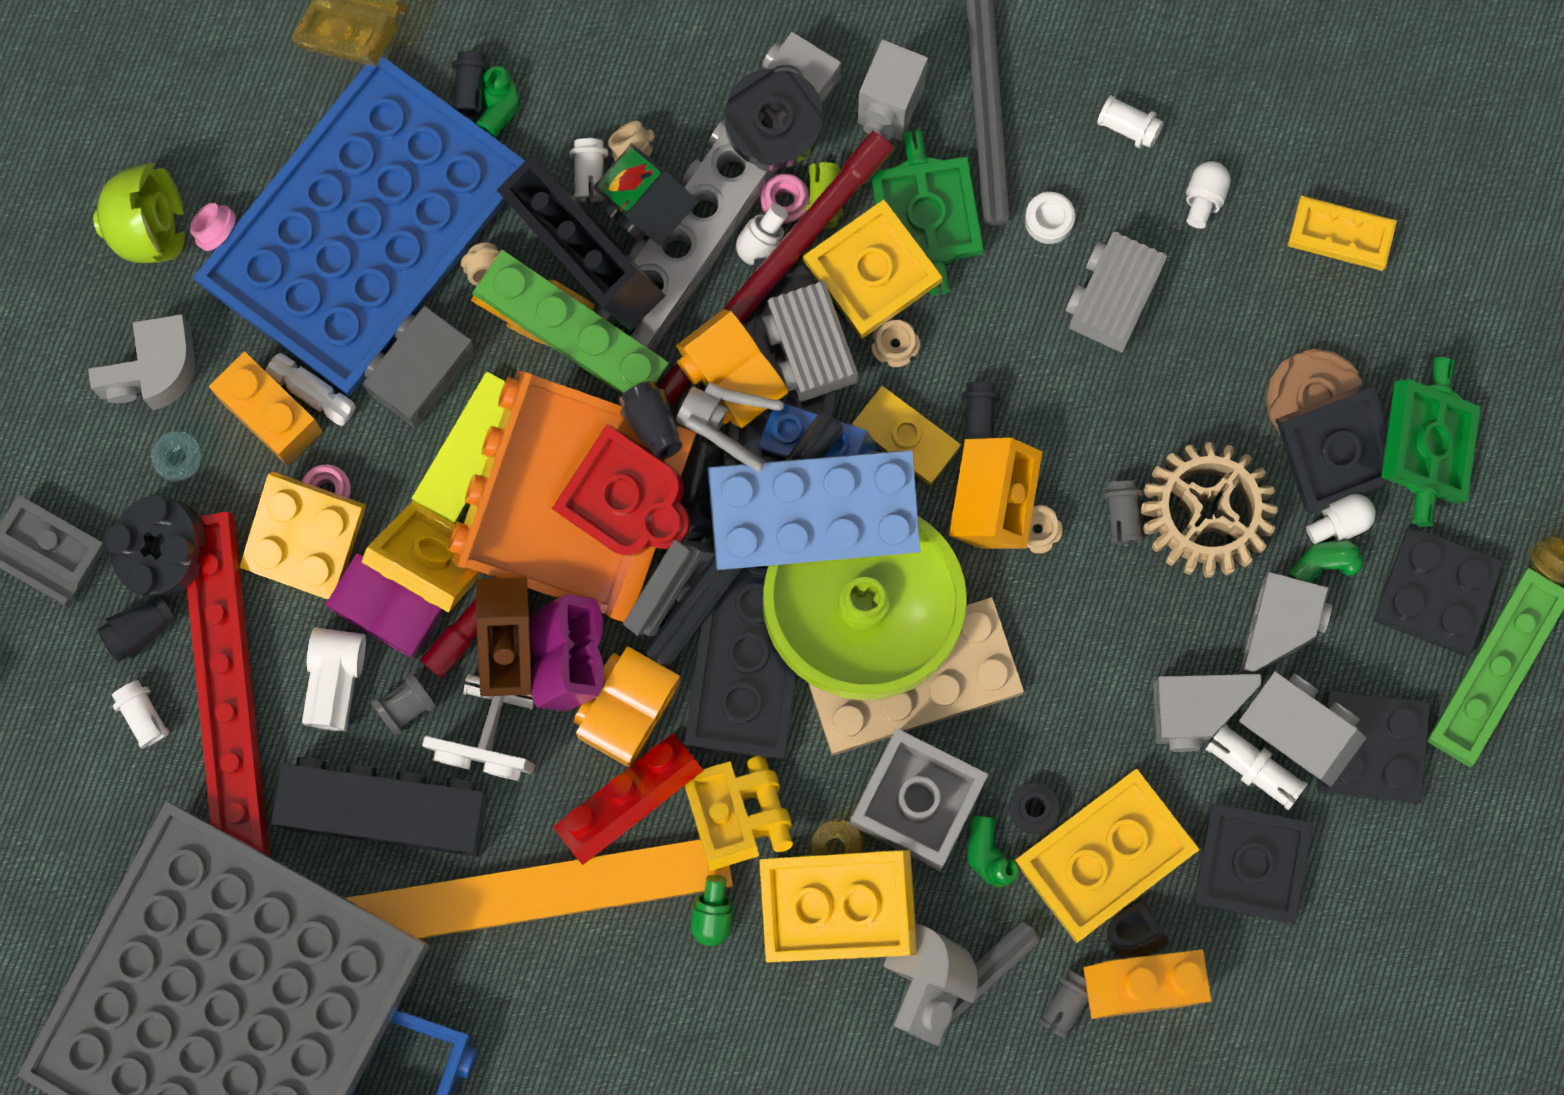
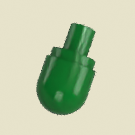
[690,875,733,947]

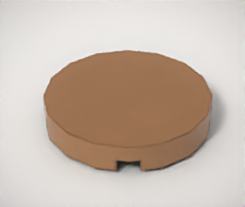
[1265,349,1362,433]

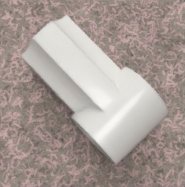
[302,627,366,731]

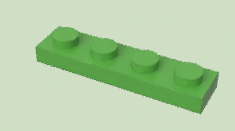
[472,249,669,395]
[1427,568,1564,767]

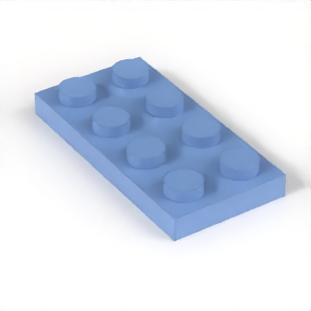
[708,450,920,570]

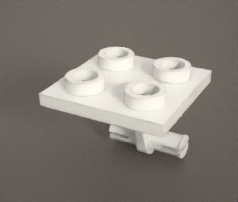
[422,673,535,781]

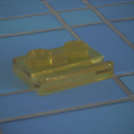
[291,0,407,67]

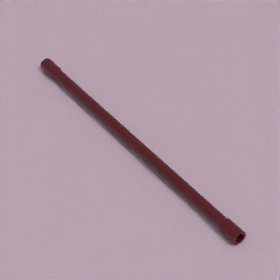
[420,131,894,679]

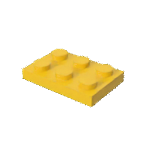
[1015,768,1199,943]
[760,850,917,962]

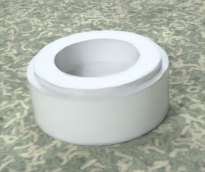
[1025,192,1075,244]

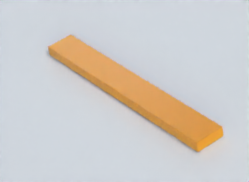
[346,840,733,939]

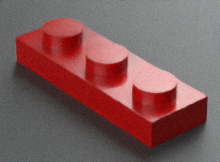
[553,733,703,866]

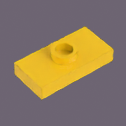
[1287,196,1397,271]
[852,386,961,487]

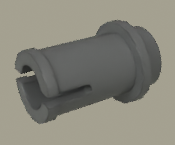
[1103,480,1143,544]
[1038,970,1088,1040]

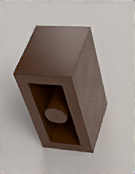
[476,577,531,697]

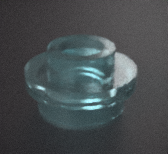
[151,431,202,481]

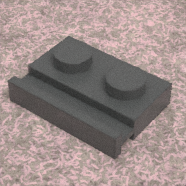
[0,494,107,608]
[623,539,715,636]

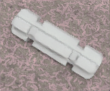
[265,353,356,426]

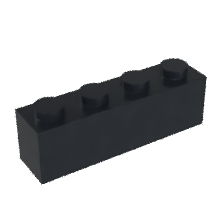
[497,155,666,331]
[271,757,488,857]

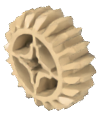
[1140,442,1278,578]

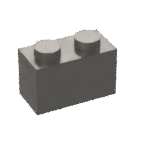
[363,306,476,429]

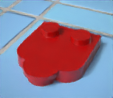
[552,424,690,556]

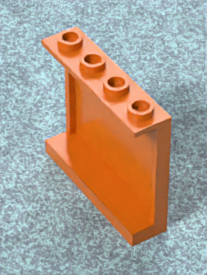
[448,370,696,622]

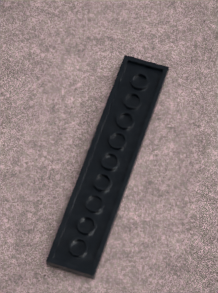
[684,259,846,761]

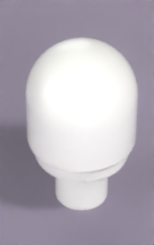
[1186,161,1231,228]
[736,204,788,265]
[1306,494,1376,544]

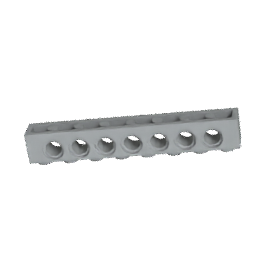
[598,32,841,352]

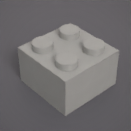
[849,728,988,872]

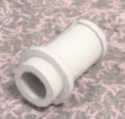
[1097,96,1164,148]
[569,138,608,203]
[112,681,169,749]

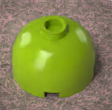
[93,163,185,263]

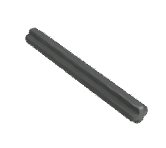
[966,0,1009,226]

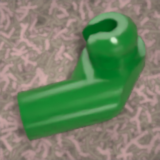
[476,66,519,138]
[1286,540,1364,583]
[967,816,1019,888]

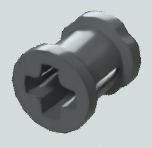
[370,672,437,737]

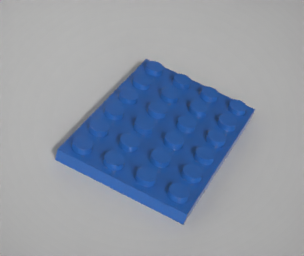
[193,52,525,398]

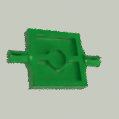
[870,130,983,296]
[1381,357,1481,527]

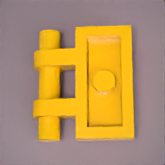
[685,756,793,871]

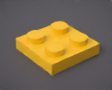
[803,199,943,339]
[239,472,367,599]
[362,500,484,612]

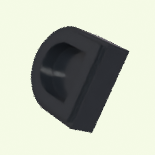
[1107,900,1169,959]

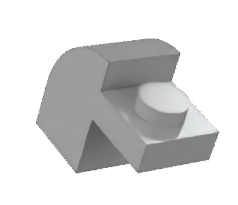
[88,314,195,410]
[883,923,978,1046]

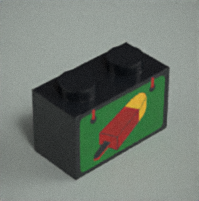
[593,143,699,246]

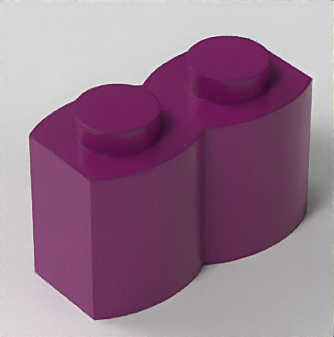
[325,553,445,660]
[529,594,604,712]

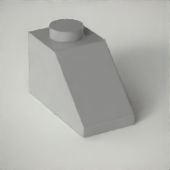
[1238,572,1332,675]
[1153,674,1261,752]

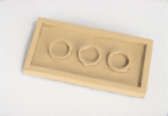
[808,597,1024,756]

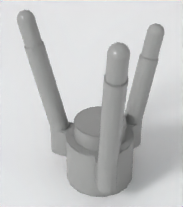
[676,382,784,472]

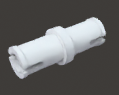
[1206,724,1308,810]

